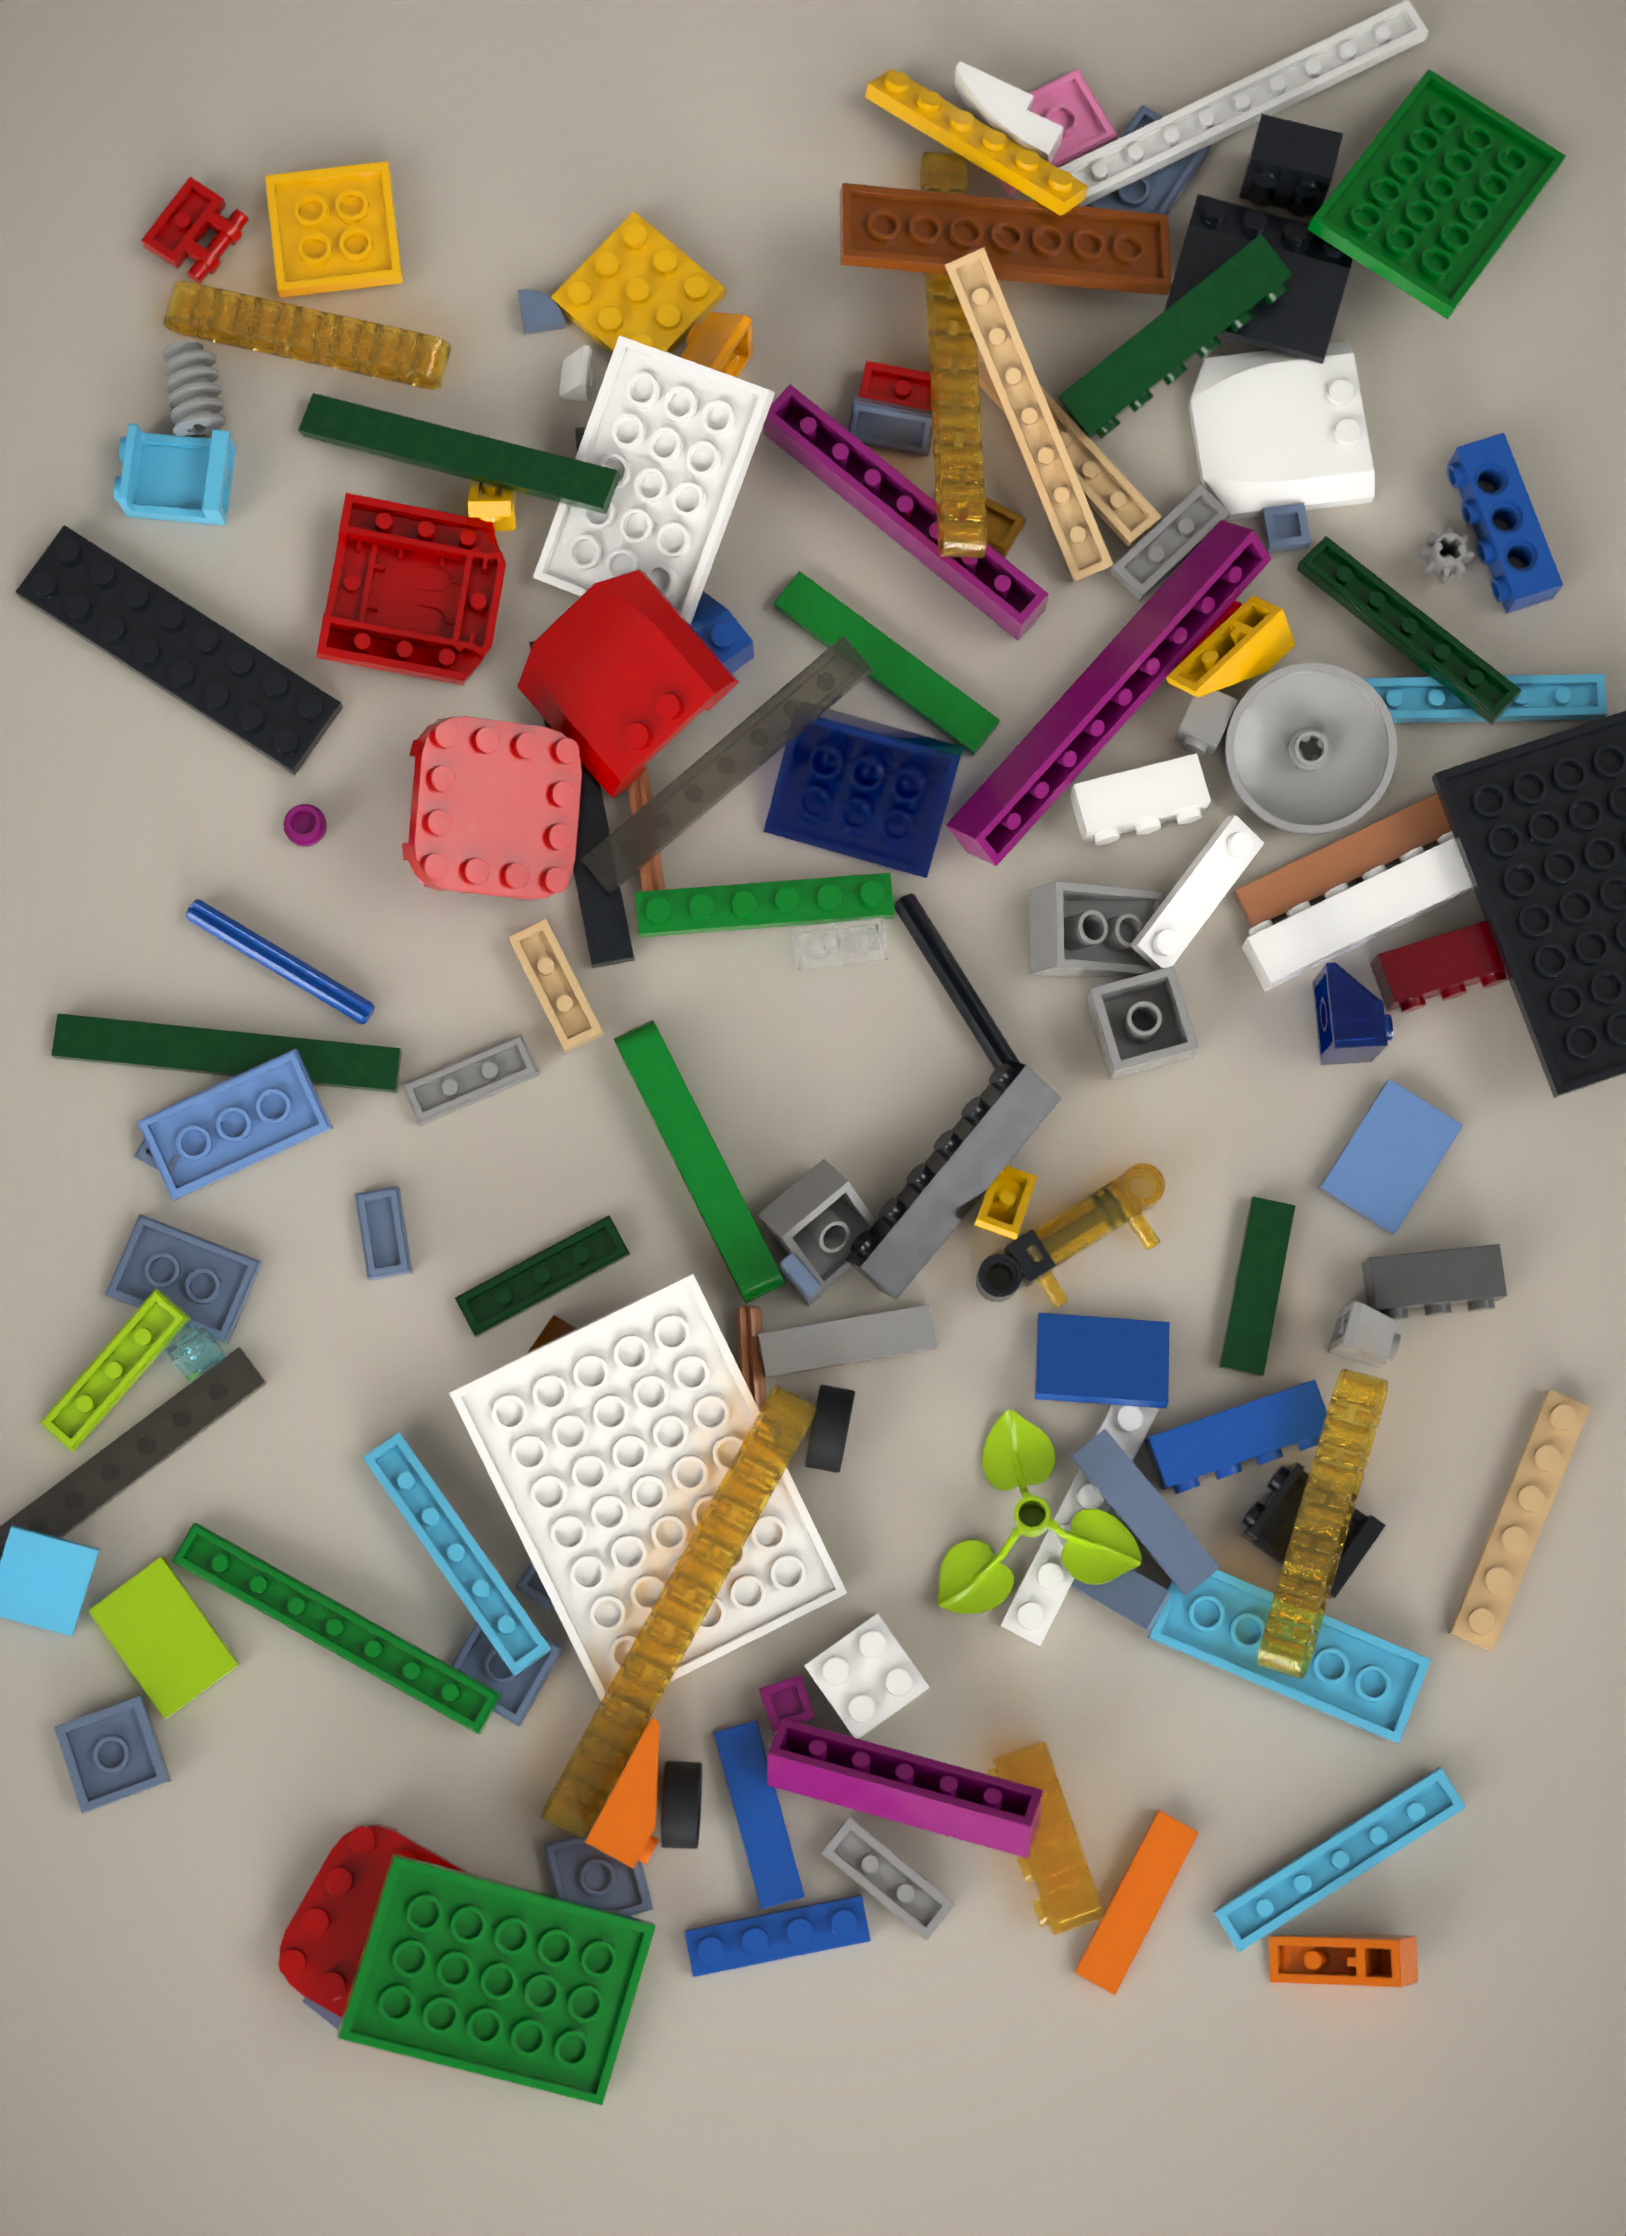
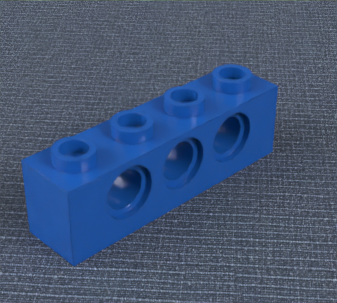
[1447,433,1563,614]

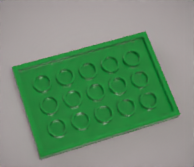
[1307,69,1566,319]
[337,1853,656,2105]

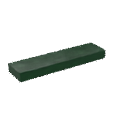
[1219,1197,1296,1377]
[455,1215,630,1338]

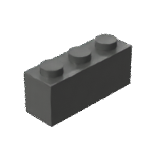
[1361,1244,1507,1320]

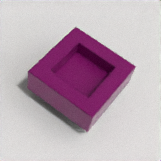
[759,1675,815,1732]

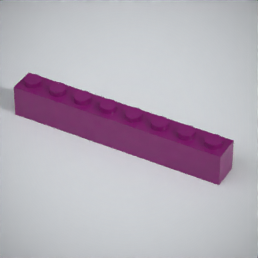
[763,384,1049,641]

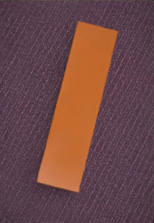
[1074,1810,1199,1995]

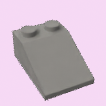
[1029,881,1165,977]

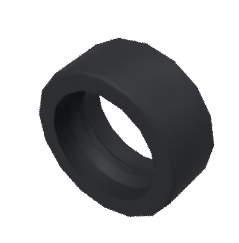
[805,1385,855,1473]
[661,1761,702,1849]

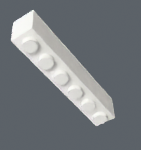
[1241,831,1474,992]

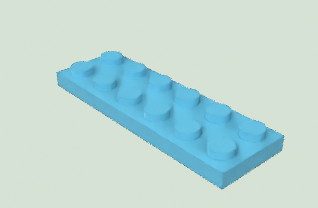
[1147,1570,1431,1743]

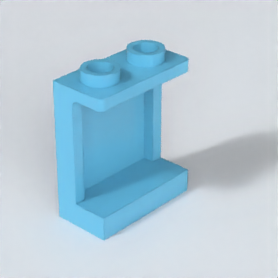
[114,423,236,526]

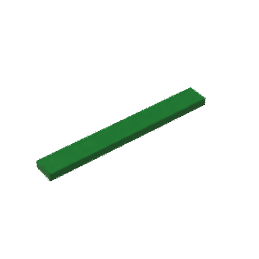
[172,1522,502,1735]

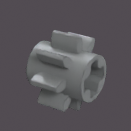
[1418,527,1474,583]

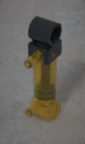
[976,1163,1165,1308]

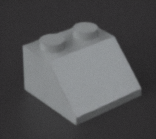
[757,1159,876,1292]

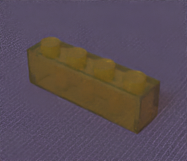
[987,1741,1106,1935]

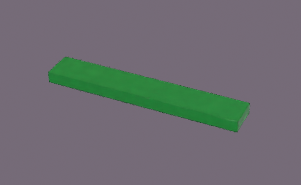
[774,571,1000,756]

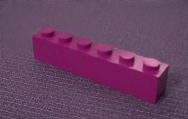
[767,1718,1043,1858]

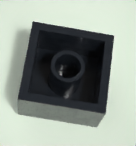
[1239,114,1343,216]

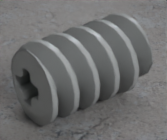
[162,341,225,437]

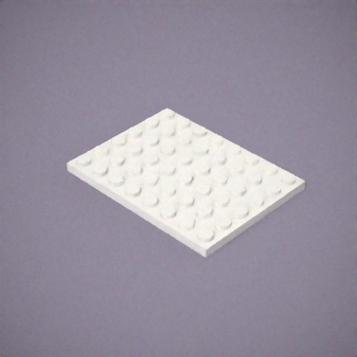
[449,1273,847,1714]

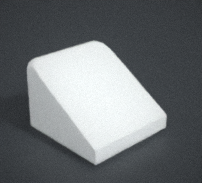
[559,345,595,402]

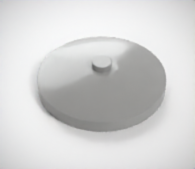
[1224,662,1398,835]

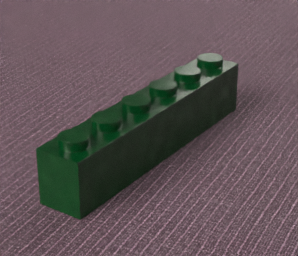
[1059,234,1292,439]

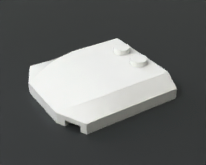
[1188,340,1375,520]

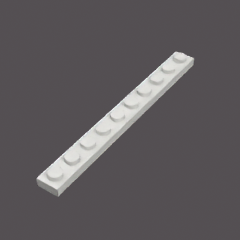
[1059,0,1429,206]

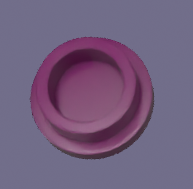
[283,804,327,847]

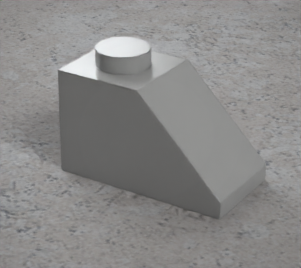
[1328,1301,1401,1368]

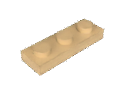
[508,919,604,1054]

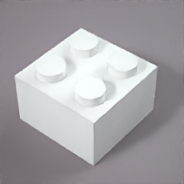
[804,1613,930,1739]

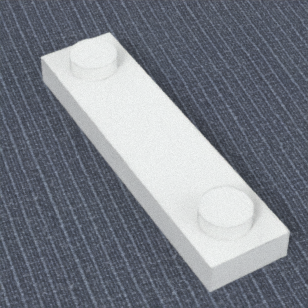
[1130,815,1264,970]

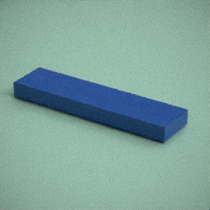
[713,1720,805,1910]

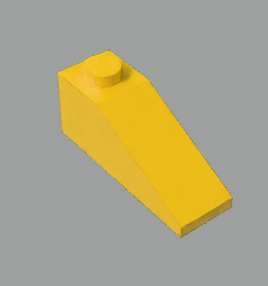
[1166,595,1295,697]

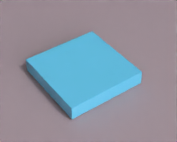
[0,1525,100,1636]

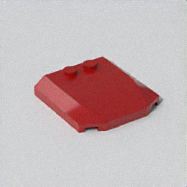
[316,493,506,686]
[517,570,739,798]

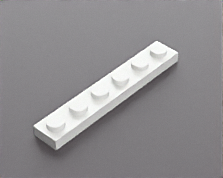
[1000,1405,1159,1647]

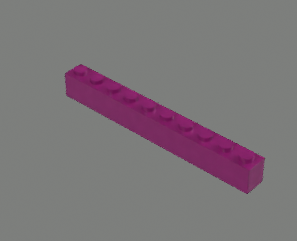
[946,520,1272,866]

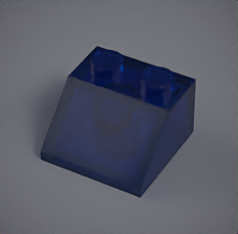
[1312,962,1393,1065]

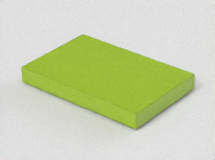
[88,1557,241,1719]

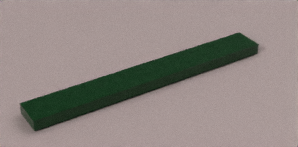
[298,393,620,514]
[51,1013,402,1093]

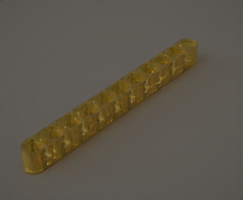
[920,152,987,558]
[541,1385,817,1839]

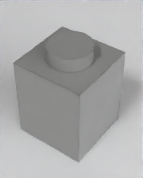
[1174,691,1238,757]

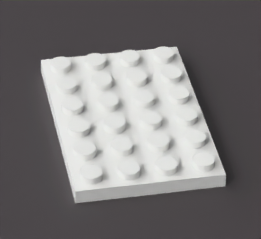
[533,335,775,625]

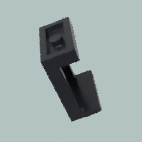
[1241,1462,1386,1599]

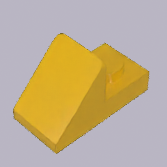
[468,480,516,531]
[974,1165,1038,1240]

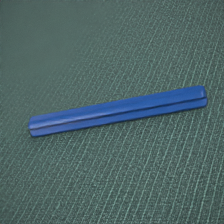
[186,899,375,1024]

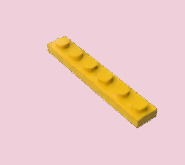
[865,68,1088,216]

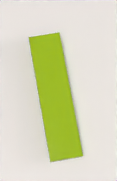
[39,1289,192,1452]

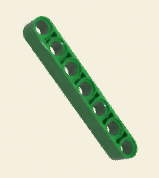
[614,1020,785,1304]

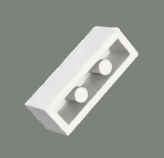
[1070,753,1211,845]

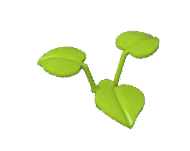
[937,1409,1142,1614]

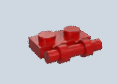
[141,177,249,284]

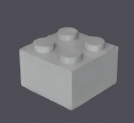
[1086,966,1199,1080]

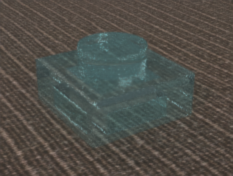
[165,1326,227,1382]

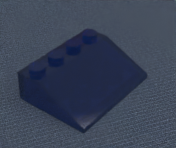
[763,701,965,878]

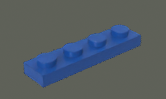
[685,1894,871,1977]

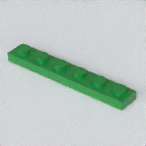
[634,873,895,938]

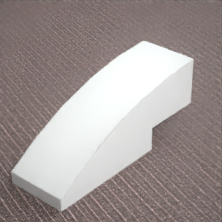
[954,61,1064,163]

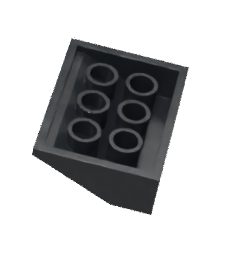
[1164,194,1353,364]

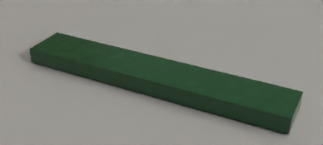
[1297,536,1522,725]

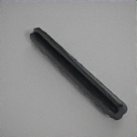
[894,893,1020,1069]

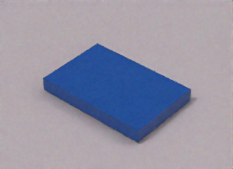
[1034,1313,1170,1409]

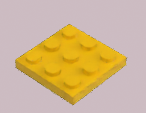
[265,161,403,298]
[551,211,726,355]

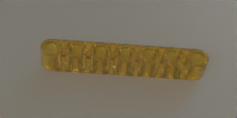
[163,281,451,389]
[1257,1368,1388,1679]

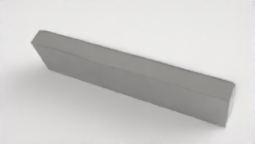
[756,1304,937,1379]

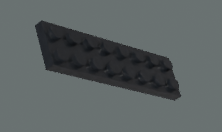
[16,525,343,775]

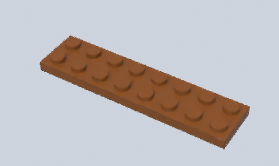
[839,183,1172,296]

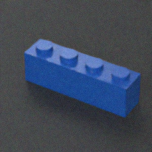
[1144,1380,1334,1494]

